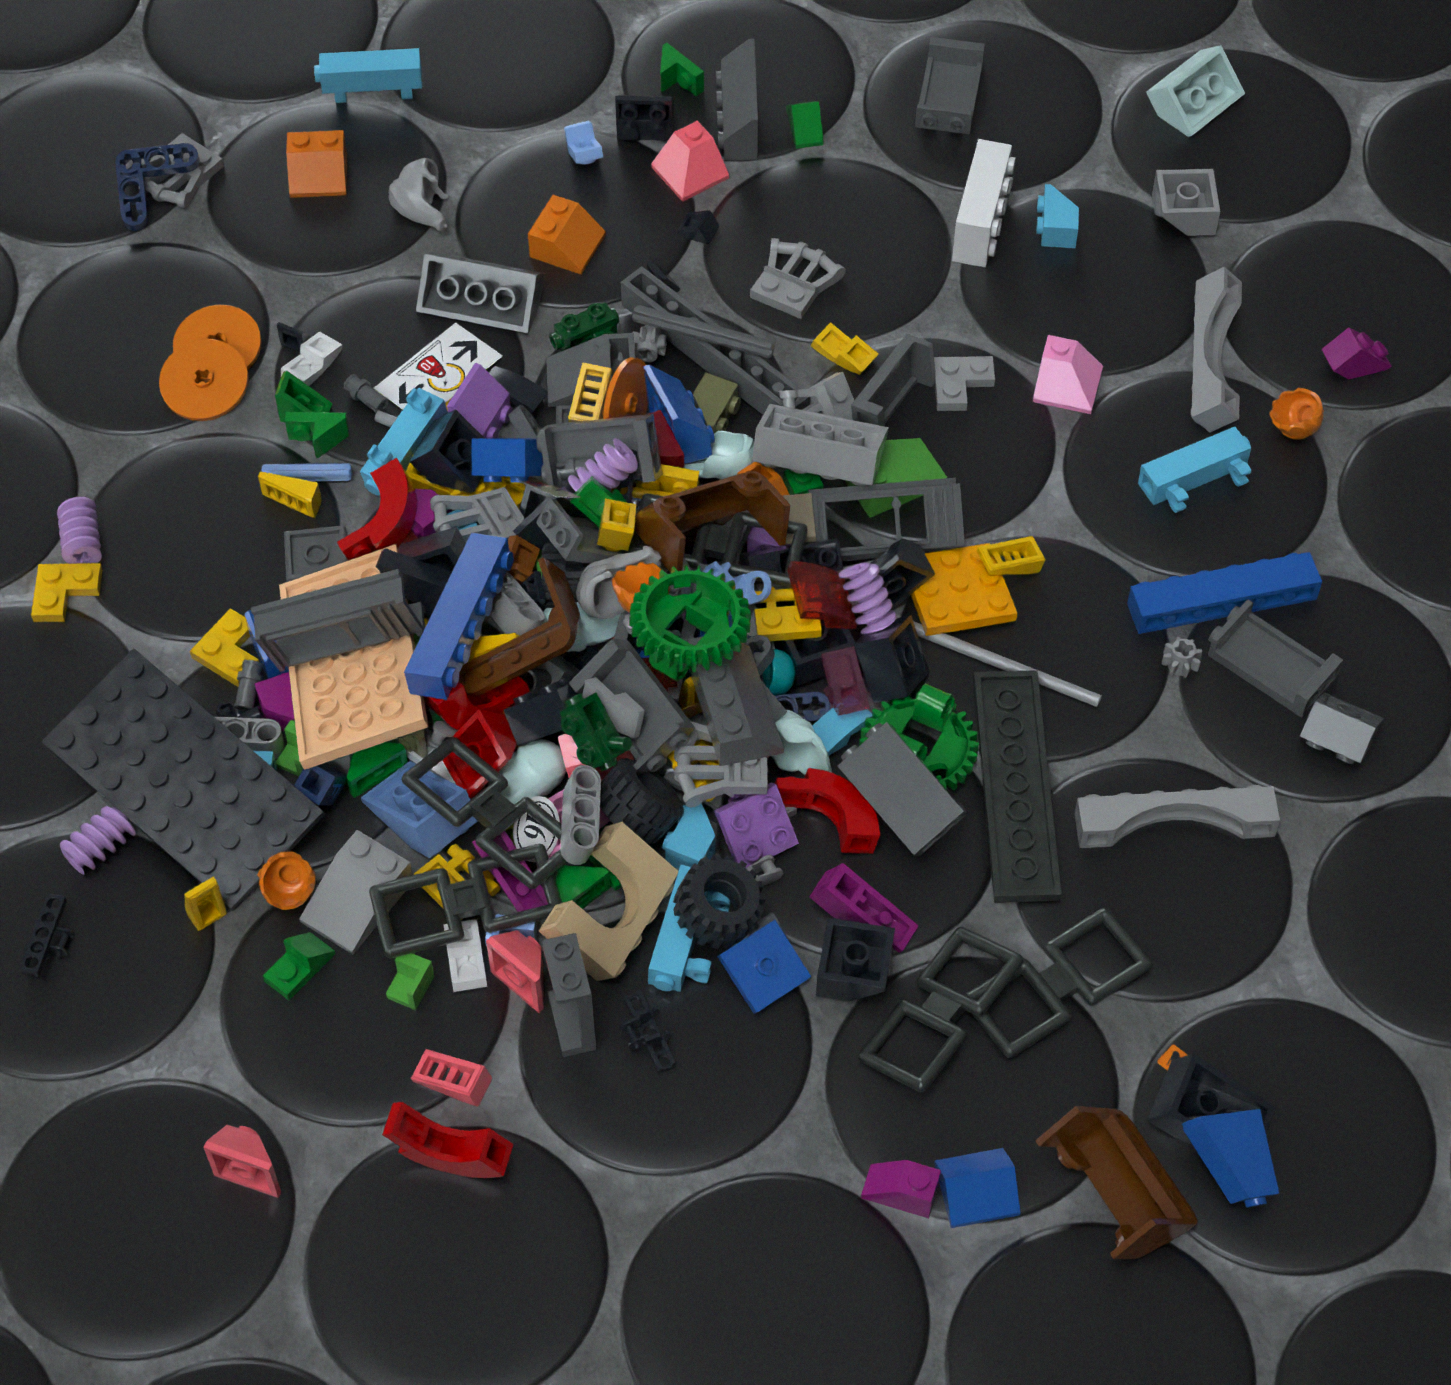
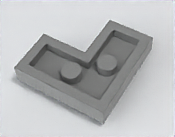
[934,356,995,411]

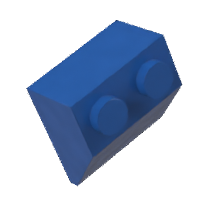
[472,438,544,483]

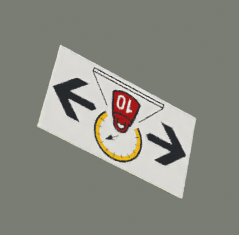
[374,323,502,410]

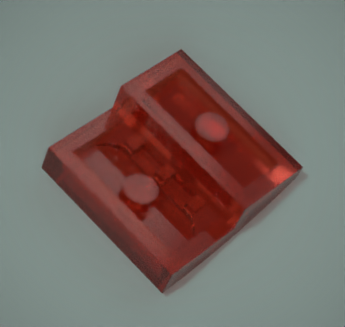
[787,561,857,629]

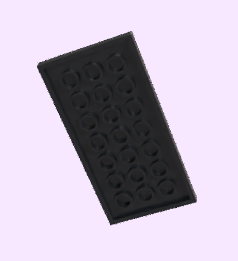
[42,648,325,911]

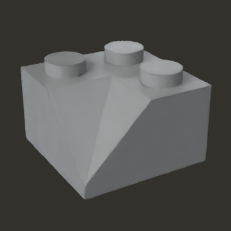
[1152,169,1220,236]

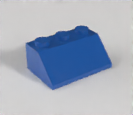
[643,365,715,464]

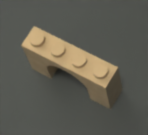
[539,822,678,981]

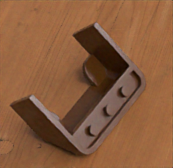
[634,471,791,573]
[459,557,581,696]
[1035,1106,1198,1259]

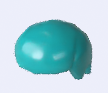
[761,649,796,696]

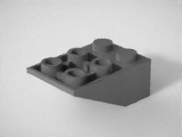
[546,333,635,407]

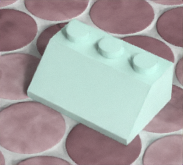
[1146,45,1245,137]

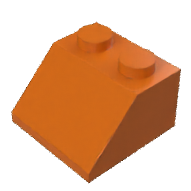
[286,130,347,198]
[528,195,606,275]

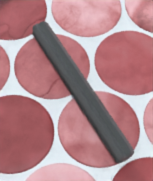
[632,305,775,358]

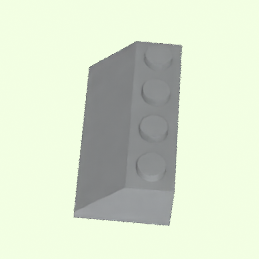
[752,404,889,486]

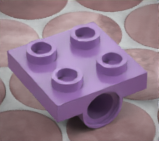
[714,782,799,868]

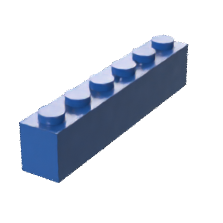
[404,533,514,700]
[1127,552,1322,634]

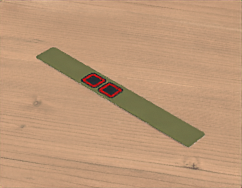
[508,476,580,498]

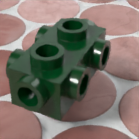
[549,302,620,351]
[559,692,632,772]

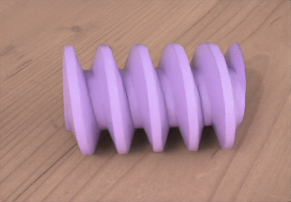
[568,438,638,492]
[57,497,102,564]
[839,563,897,634]
[60,806,136,875]

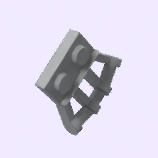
[126,133,224,209]
[750,238,846,319]
[779,372,854,420]
[430,487,524,543]
[674,722,768,808]

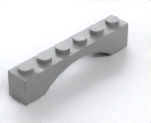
[1191,267,1242,432]
[1074,785,1280,848]

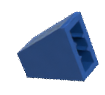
[1182,1109,1279,1208]

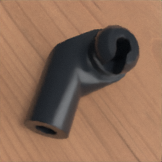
[216,702,265,719]

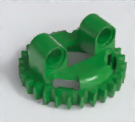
[629,564,751,681]
[859,683,979,792]

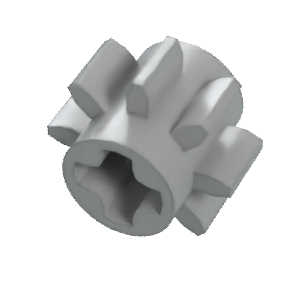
[632,325,667,362]
[1162,637,1202,678]

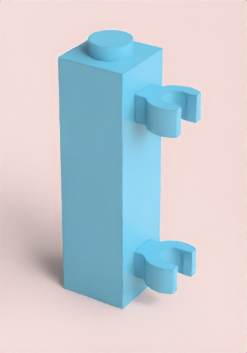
[314,48,422,103]
[360,388,448,495]
[1138,427,1251,513]
[648,865,731,992]

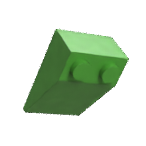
[845,438,947,518]

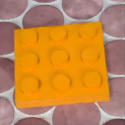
[911,543,1017,636]

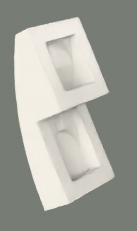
[281,332,342,386]
[443,919,487,992]

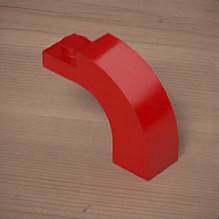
[337,458,417,560]
[423,676,529,730]
[775,768,880,854]
[382,1102,514,1178]

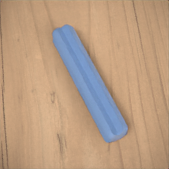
[261,463,352,482]

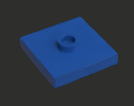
[717,920,811,1014]

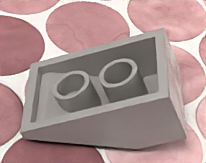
[299,830,413,955]

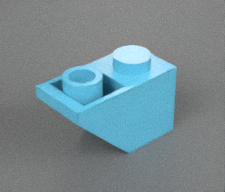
[1036,184,1079,248]
[662,803,716,869]

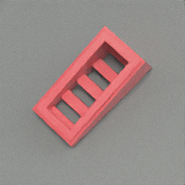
[411,1049,492,1106]

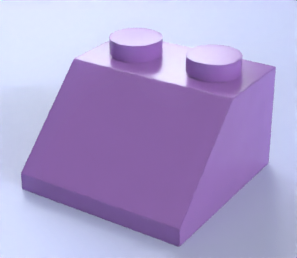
[447,363,513,438]

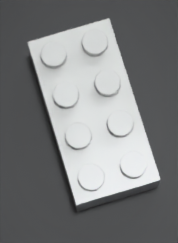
[952,139,1016,267]

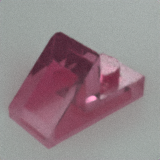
[821,646,870,716]

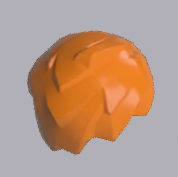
[1269,387,1324,440]
[612,562,670,613]
[257,851,316,910]

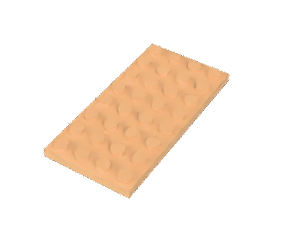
[279,544,428,770]

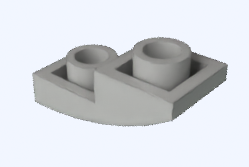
[582,677,645,738]

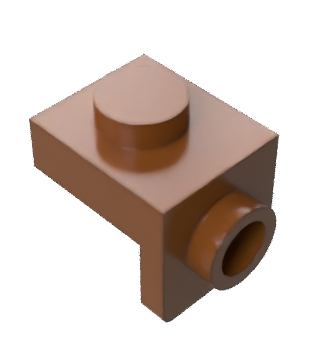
[507,535,540,585]

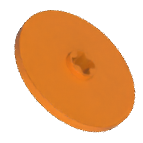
[173,305,262,382]
[159,339,249,421]
[603,357,648,419]

